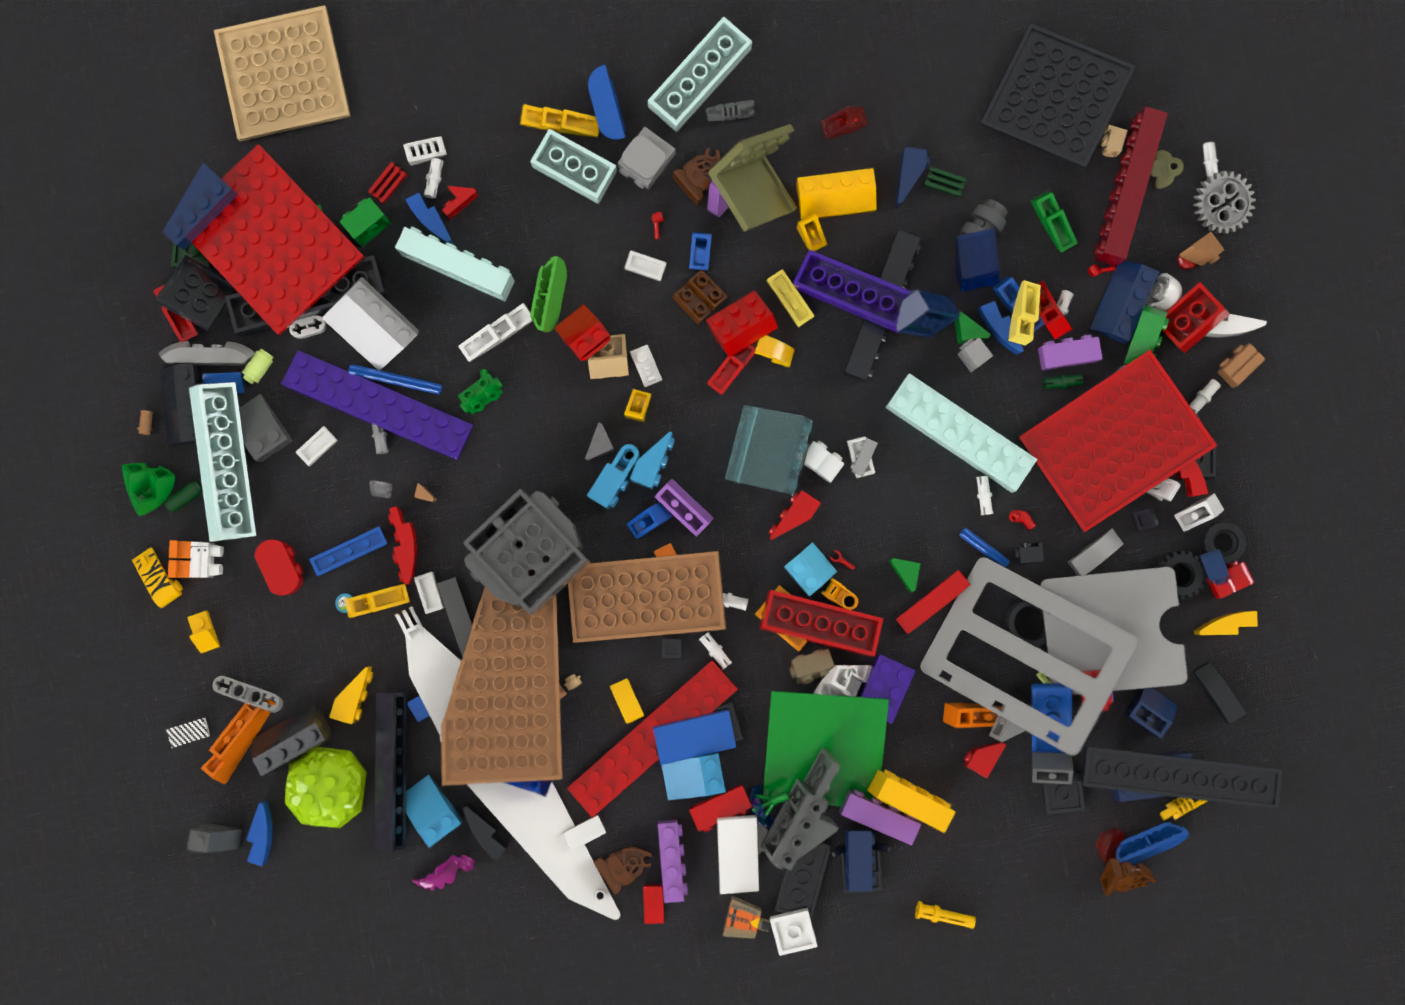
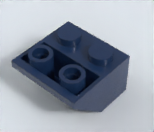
[1123,687,1177,739]

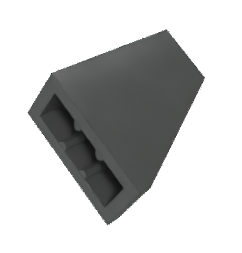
[187,823,243,853]

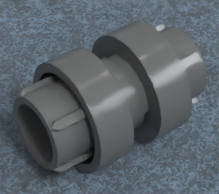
[958,199,1008,256]

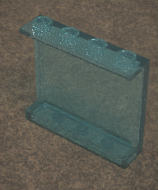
[725,405,812,495]

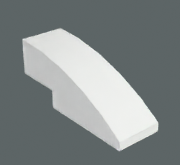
[1205,314,1267,337]

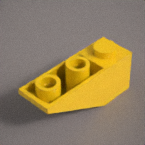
[329,666,373,724]

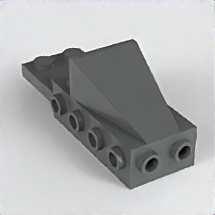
[761,748,840,870]

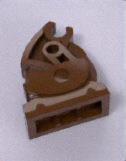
[673,148,720,206]
[593,846,652,895]
[1100,858,1156,896]

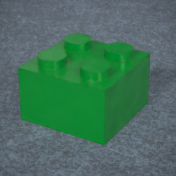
[339,197,391,247]

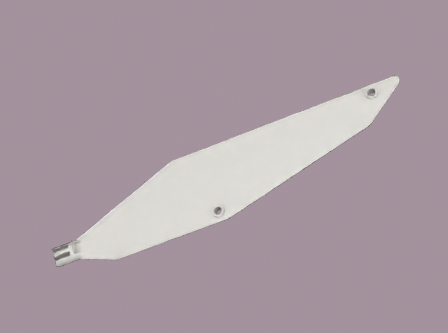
[395,606,620,920]

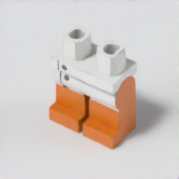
[168,540,224,578]

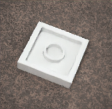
[770,908,817,956]

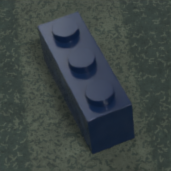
[845,829,875,892]

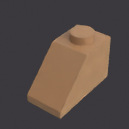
[1179,232,1224,266]

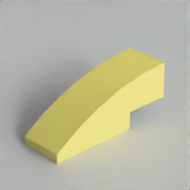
[1008,280,1041,345]

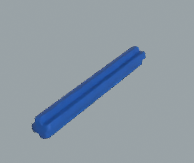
[348,364,442,395]

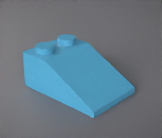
[662,752,725,800]
[406,774,464,847]

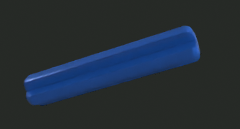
[960,528,1010,568]

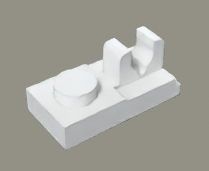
[630,344,662,387]

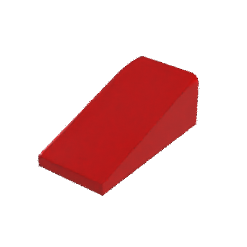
[643,884,664,924]

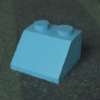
[784,542,837,596]

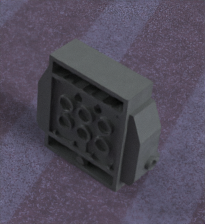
[463,489,590,615]

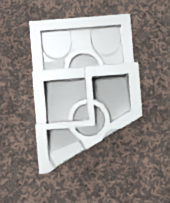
[813,665,872,697]

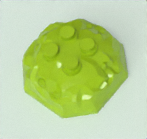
[285,747,367,828]

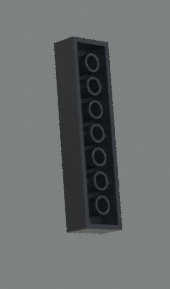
[225,255,388,337]

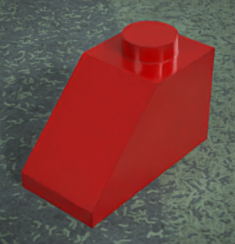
[964,741,1006,778]

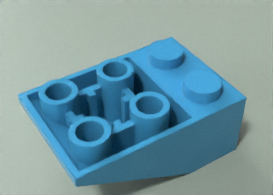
[630,432,675,490]

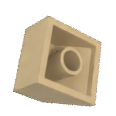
[588,334,629,379]

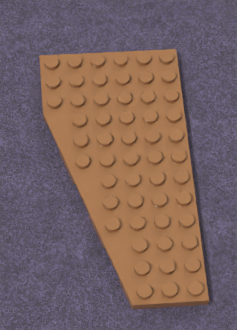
[441,547,562,785]

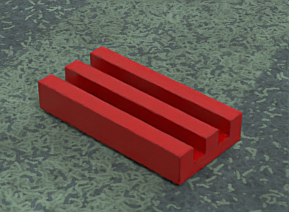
[368,162,407,204]

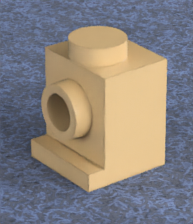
[1101,125,1127,157]

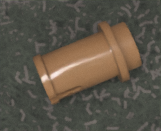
[137,410,153,435]

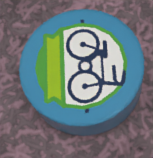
[335,594,353,613]

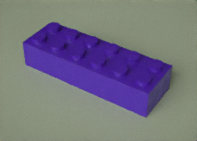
[793,250,911,333]

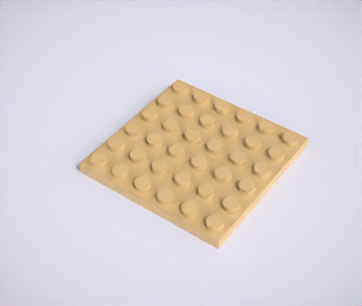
[214,5,351,141]

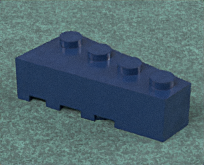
[162,162,238,250]

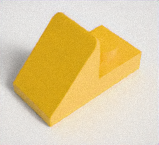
[187,611,220,653]

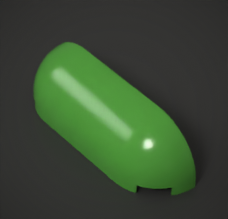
[530,256,567,333]

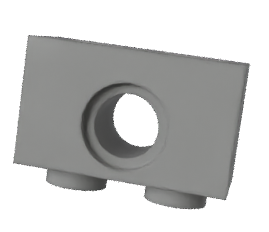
[957,338,993,372]

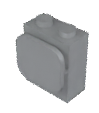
[618,127,676,190]

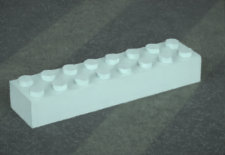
[885,373,1037,493]
[189,383,256,542]

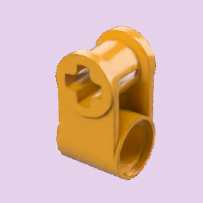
[821,578,858,610]

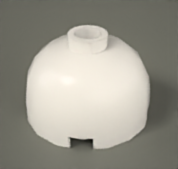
[1146,273,1182,312]

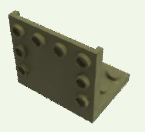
[708,124,797,232]

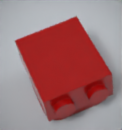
[554,304,610,361]

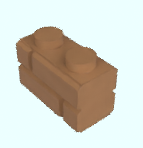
[1217,343,1265,388]

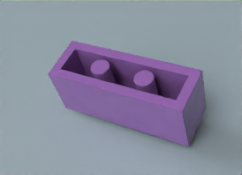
[1038,335,1102,371]
[655,479,713,537]

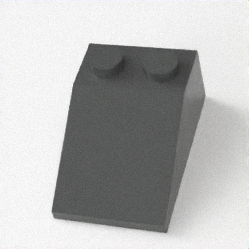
[239,394,293,462]

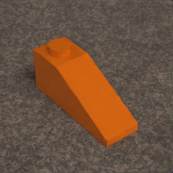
[943,702,1002,728]

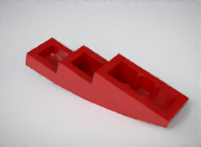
[707,334,770,395]
[896,569,971,634]

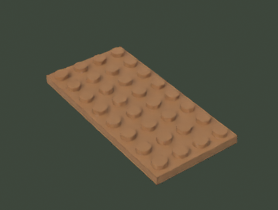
[568,551,726,643]

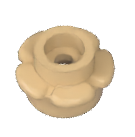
[564,674,582,691]

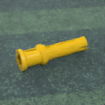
[915,901,976,929]

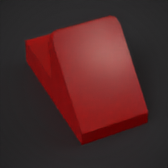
[442,186,479,220]

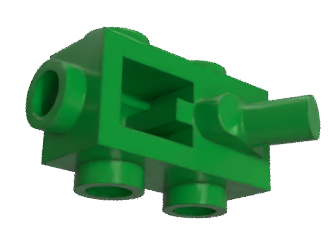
[458,369,503,415]

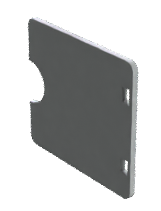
[1040,567,1187,695]

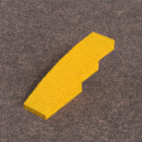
[520,104,599,137]

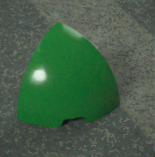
[122,463,175,516]

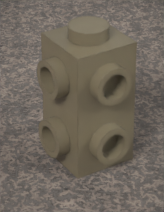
[789,649,834,684]

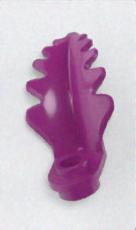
[412,854,475,891]

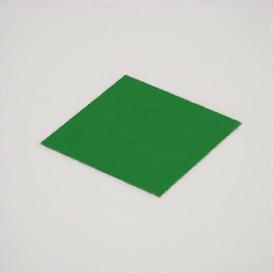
[762,691,889,806]

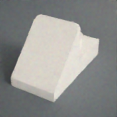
[1146,478,1181,502]

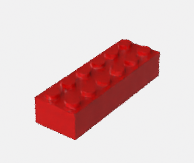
[759,590,883,657]

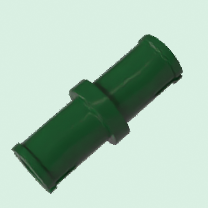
[1042,373,1083,390]

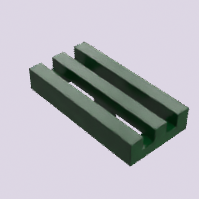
[924,167,967,198]

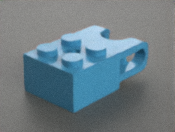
[587,444,640,510]

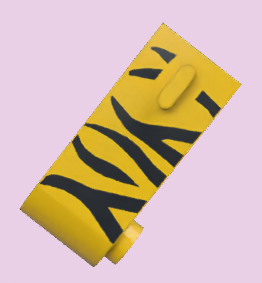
[132,547,183,608]

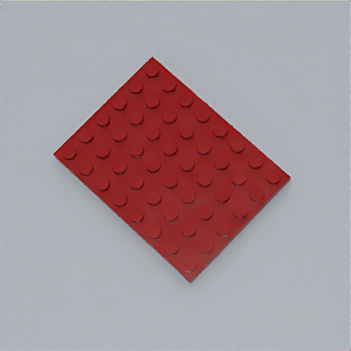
[192,144,364,336]
[1019,350,1217,532]

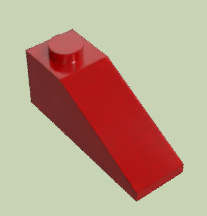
[1038,281,1072,339]

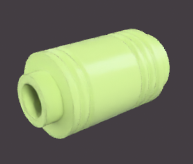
[242,349,274,384]

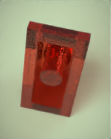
[821,106,868,139]

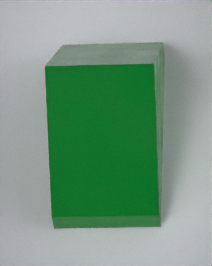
[955,311,991,345]
[888,558,921,592]

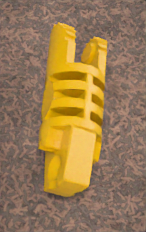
[1160,797,1208,821]

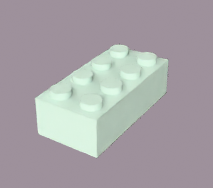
[530,129,617,204]

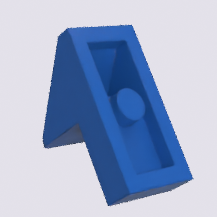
[689,232,712,270]

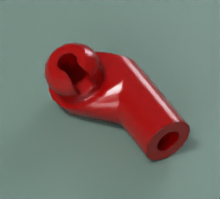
[1009,510,1036,531]

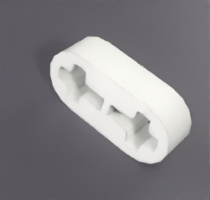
[289,315,327,339]

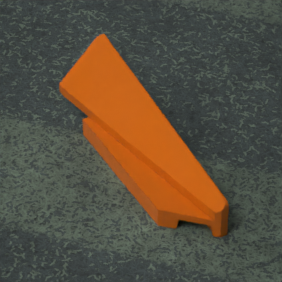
[201,699,275,784]

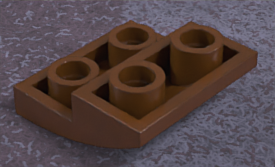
[672,270,728,325]

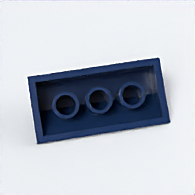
[1089,261,1159,345]
[896,290,961,338]

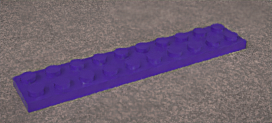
[281,350,473,461]

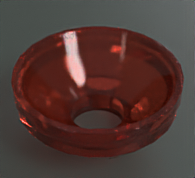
[1096,828,1125,863]

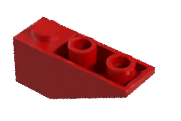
[768,491,821,540]

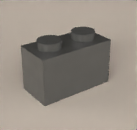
[1032,752,1073,784]

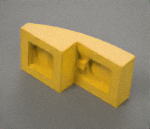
[755,335,795,367]
[610,678,644,724]

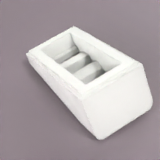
[403,136,447,166]

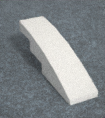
[458,303,533,362]

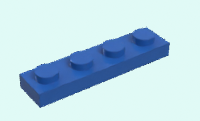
[309,526,389,576]

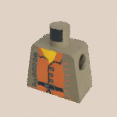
[723,896,770,939]

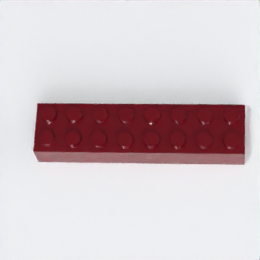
[1093,107,1168,267]

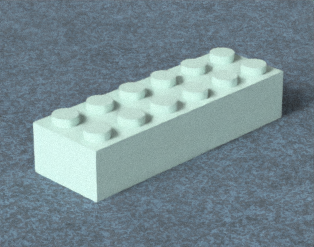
[648,17,752,132]
[395,227,515,301]

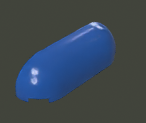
[588,65,626,140]
[1116,822,1189,865]

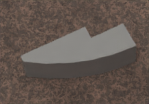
[1068,528,1124,576]

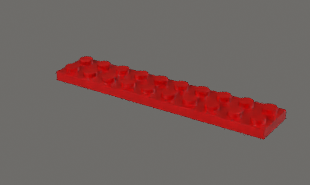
[567,660,738,818]

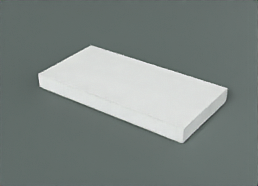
[717,815,759,894]

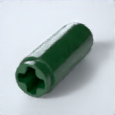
[164,480,203,513]

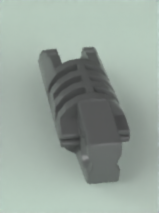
[706,100,755,121]

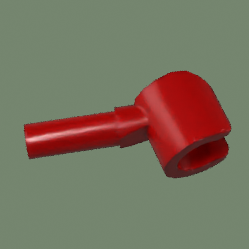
[652,211,664,239]
[1087,264,1115,277]
[830,550,855,570]

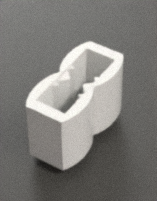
[804,441,844,483]

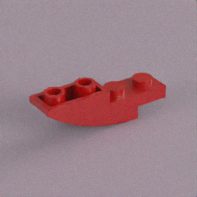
[388,506,418,585]

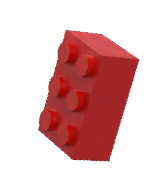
[1163,282,1230,354]
[706,290,778,357]

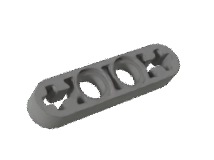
[213,676,283,713]

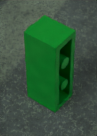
[1124,305,1169,364]

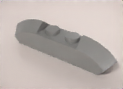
[159,341,255,366]

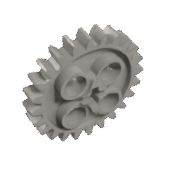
[1193,171,1256,234]

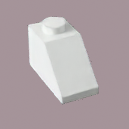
[1174,493,1224,532]

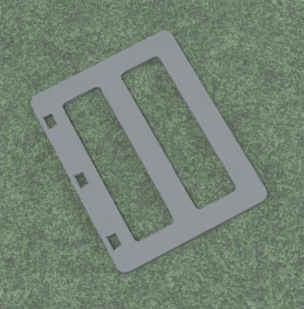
[920,558,1138,755]

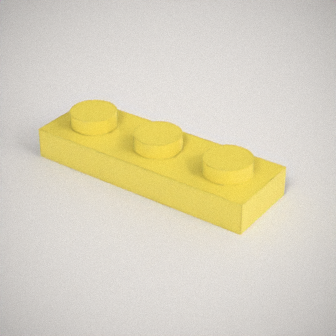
[766,269,814,328]

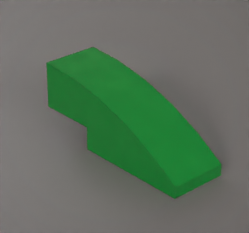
[1030,191,1078,253]

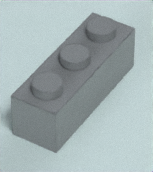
[850,438,878,476]

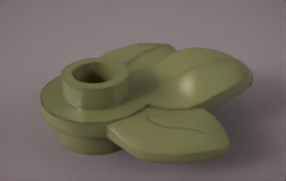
[1150,150,1184,188]

